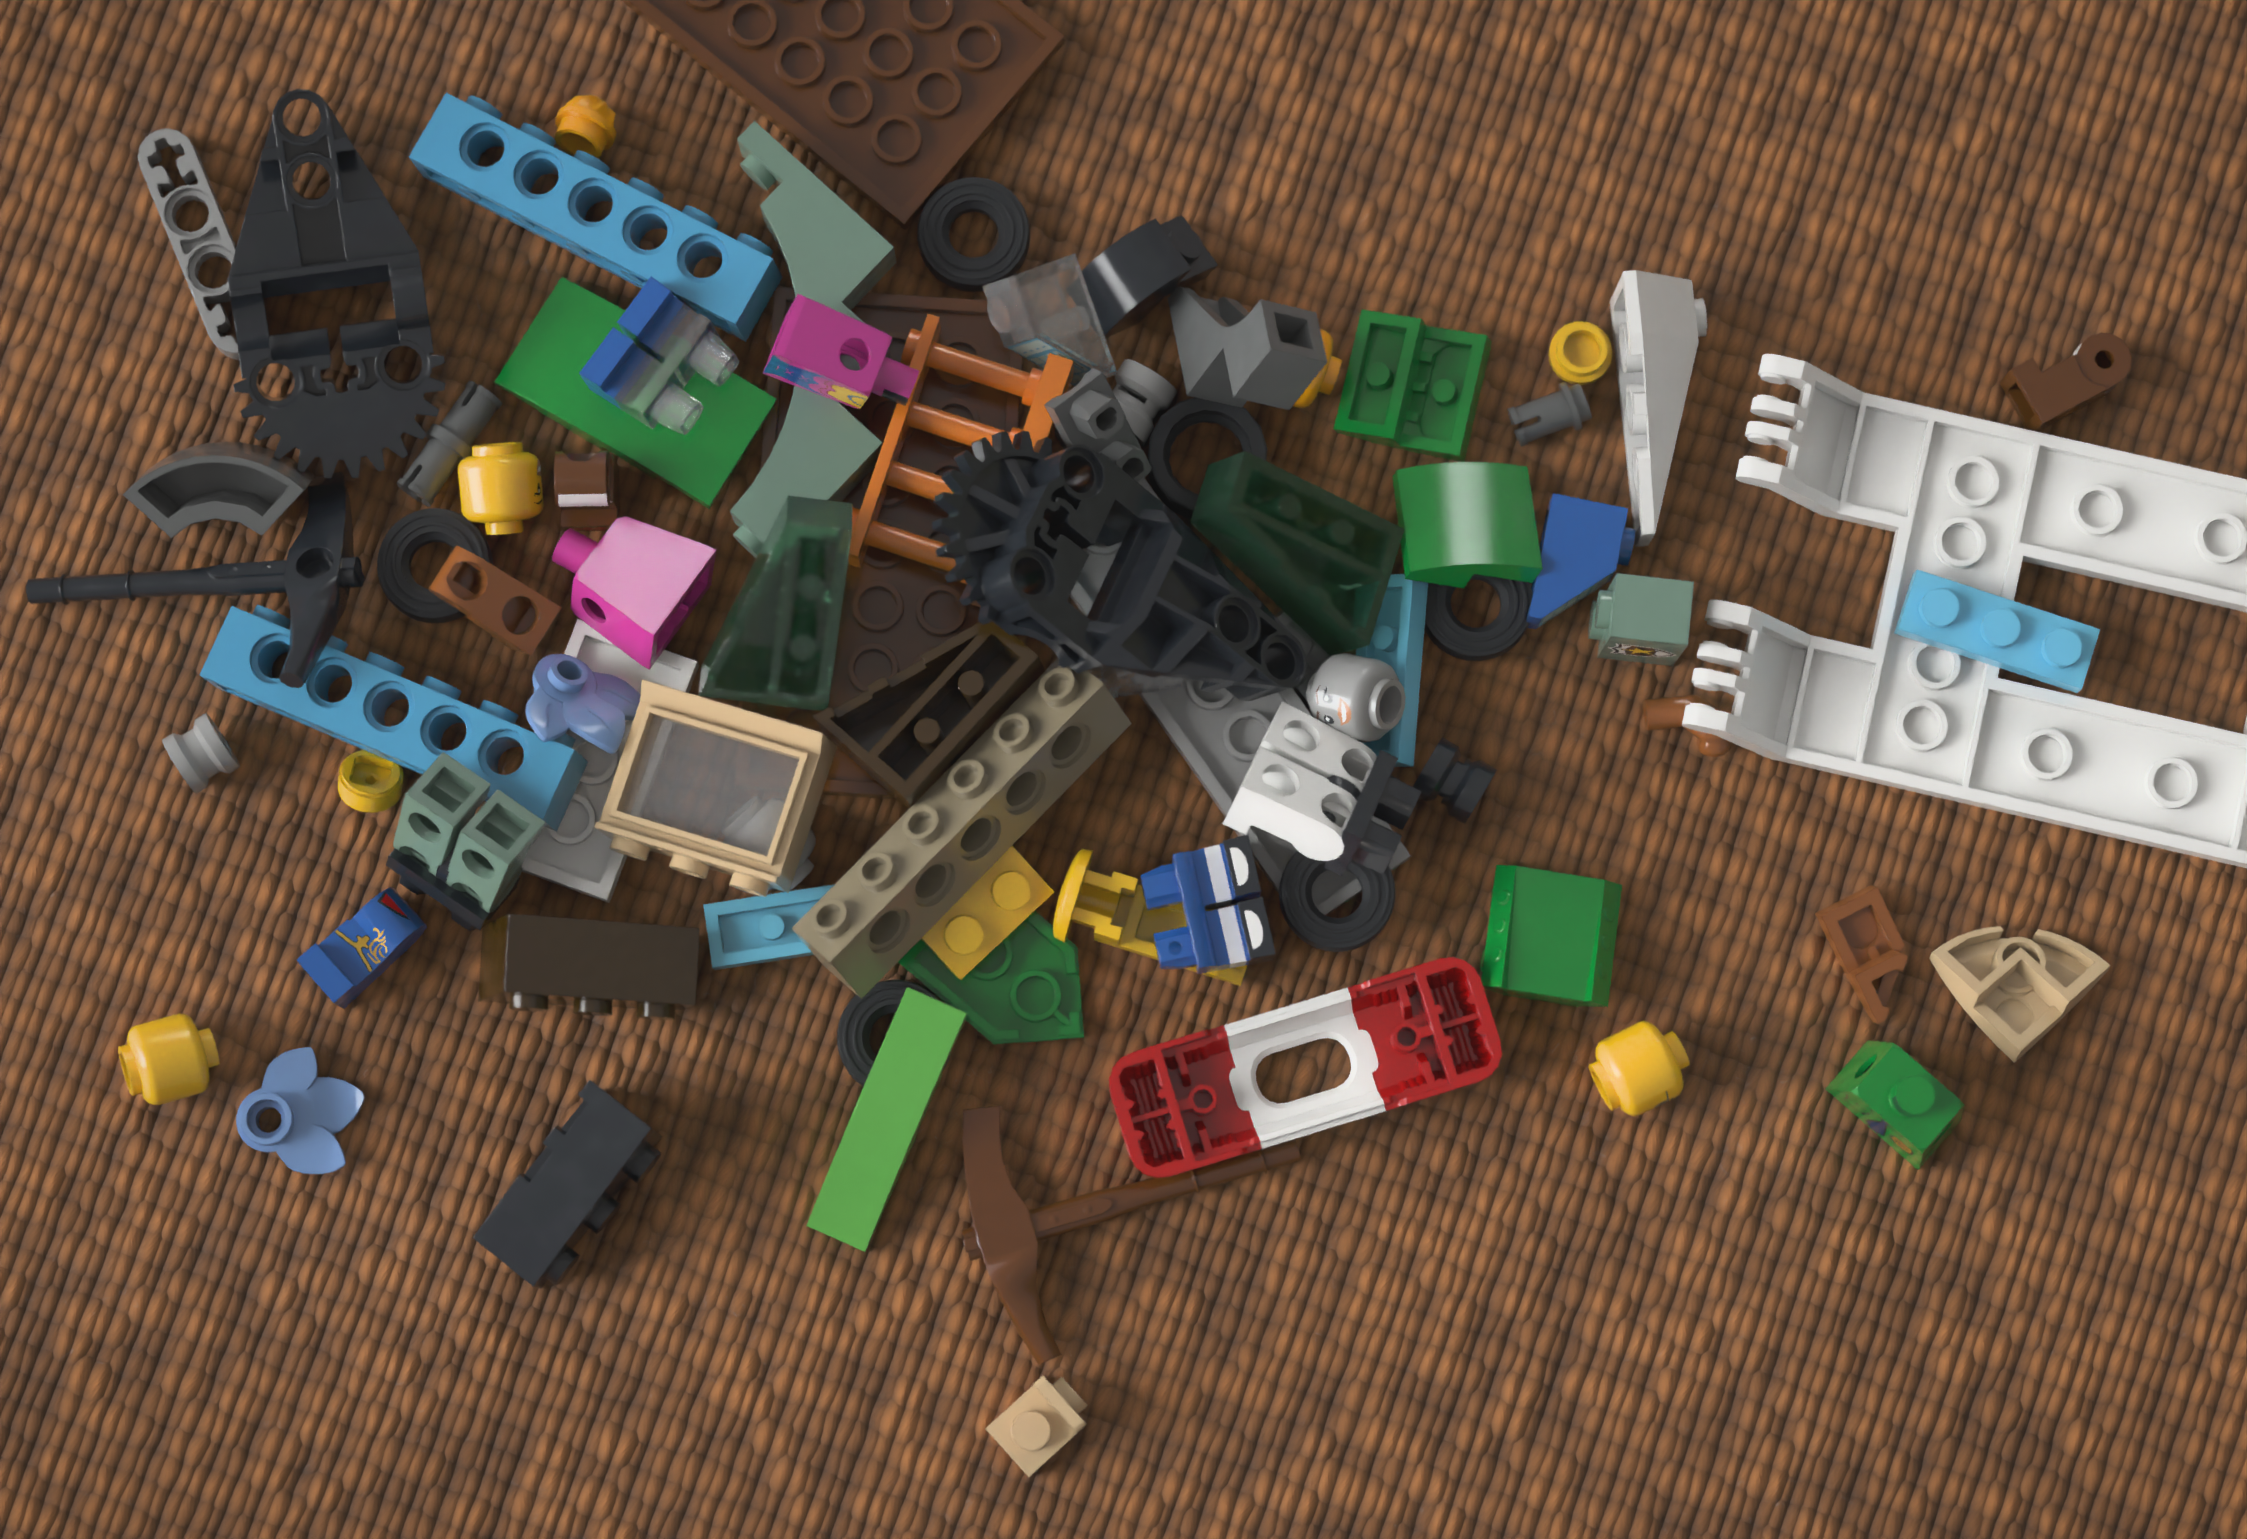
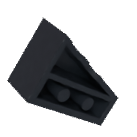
[473,1080,662,1289]

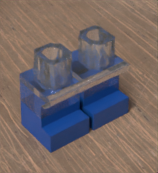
[579,276,739,435]

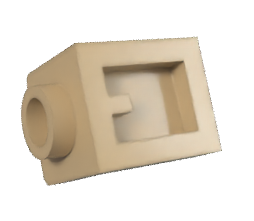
[985,1376,1088,1477]

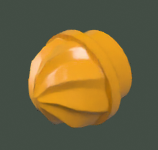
[555,95,617,158]

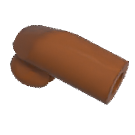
[1643,695,1731,757]

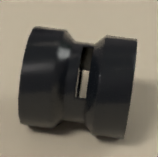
[1413,737,1497,824]

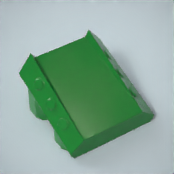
[1480,865,1622,1007]

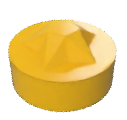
[338,750,403,813]

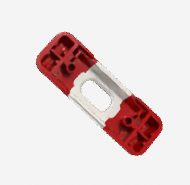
[1109,957,1502,1178]

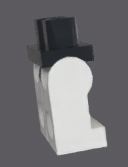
[1223,701,1421,876]

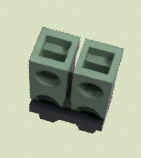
[386,752,545,931]

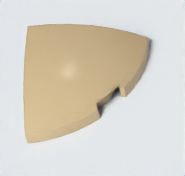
[1929,926,2111,1063]

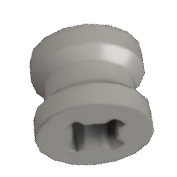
[162,713,240,794]

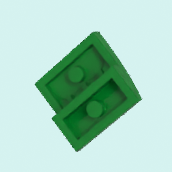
[1334,309,1492,462]
[1392,462,1543,588]

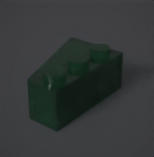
[1190,451,1405,656]
[699,495,853,711]

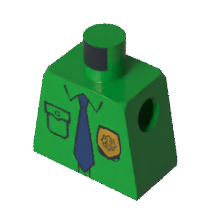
[1825,1040,1965,1170]

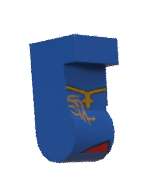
[296,887,427,1009]

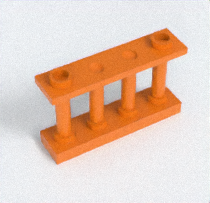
[839,314,1074,607]

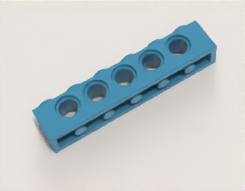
[409,93,782,342]
[199,605,588,832]

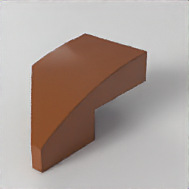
[1815,885,1908,1024]

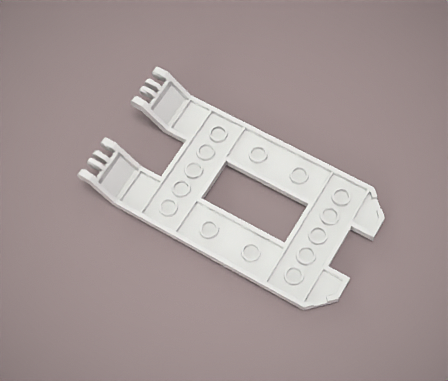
[1682,354,2247,868]

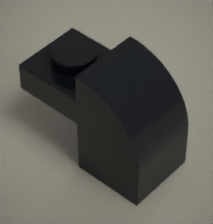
[1063,215,1218,341]

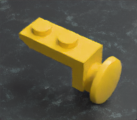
[1053,849,1247,986]

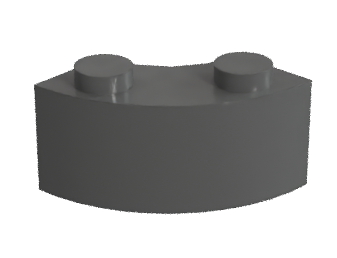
[123,442,315,538]

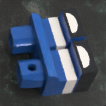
[1140,834,1276,974]

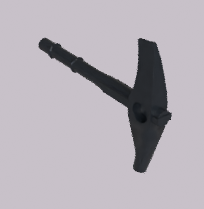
[26,472,365,688]

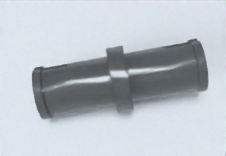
[397,381,502,507]

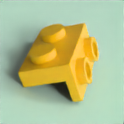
[921,846,1054,980]

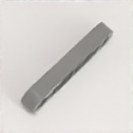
[138,128,239,360]

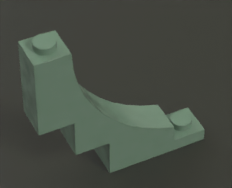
[730,121,897,565]

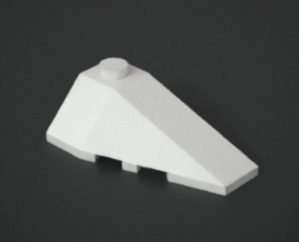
[1610,270,1707,547]

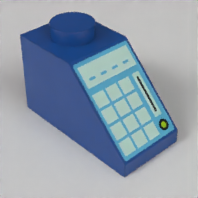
[1526,493,1636,630]

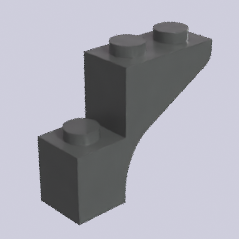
[1168,287,1327,410]

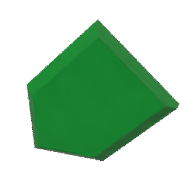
[898,911,1084,1045]

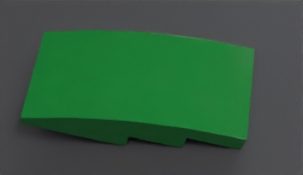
[494,277,777,509]

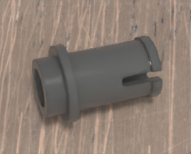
[1507,382,1592,447]

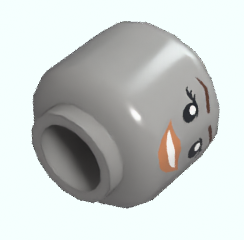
[1306,653,1406,742]

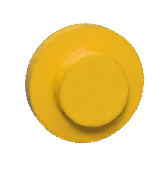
[1549,321,1612,385]

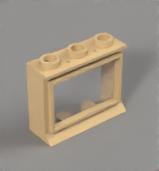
[594,679,837,897]

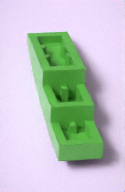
[806,987,968,1252]

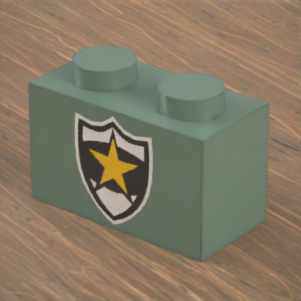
[1588,573,1694,666]

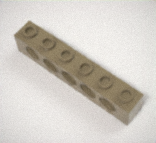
[792,658,1132,999]

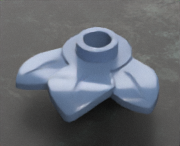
[526,654,640,754]
[236,1047,365,1174]

